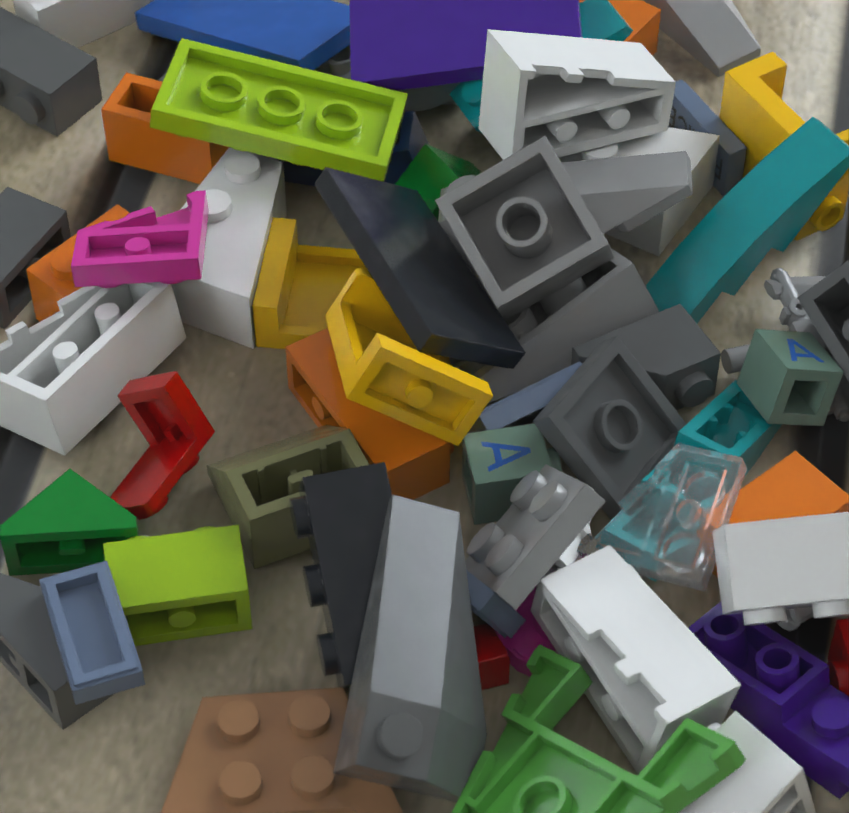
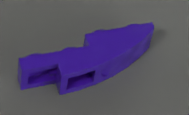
[688,601,849,799]

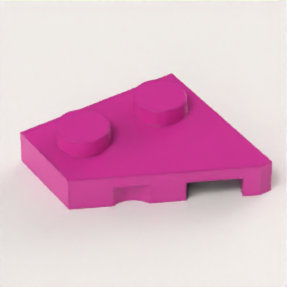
[71,190,209,288]

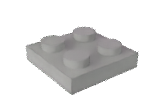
[465,464,606,610]

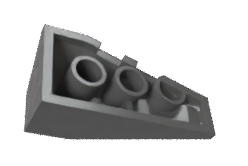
[333,494,487,802]

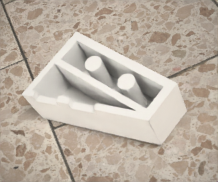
[712,512,849,626]
[530,545,741,774]

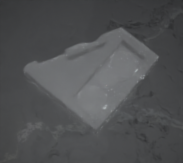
[577,443,747,592]

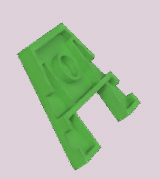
[452,644,746,813]

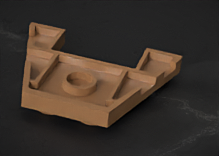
[161,687,403,813]

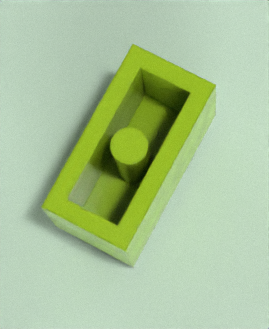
[103,524,253,646]

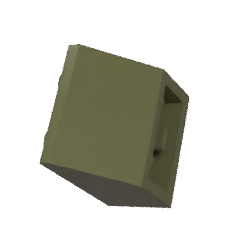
[207,425,369,569]

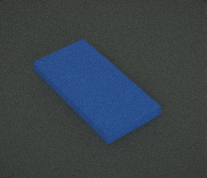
[135,0,350,70]

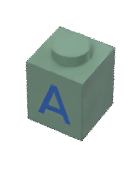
[737,329,844,426]
[462,424,562,525]

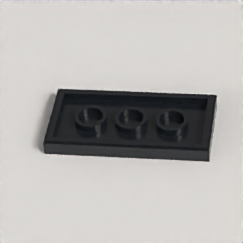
[315,167,526,369]

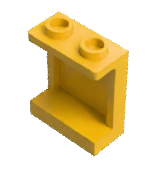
[719,51,849,241]
[252,217,368,349]
[325,268,493,446]

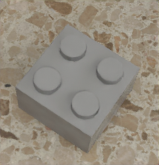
[435,136,614,321]

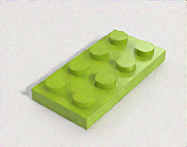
[149,38,408,182]

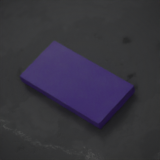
[349,0,582,91]

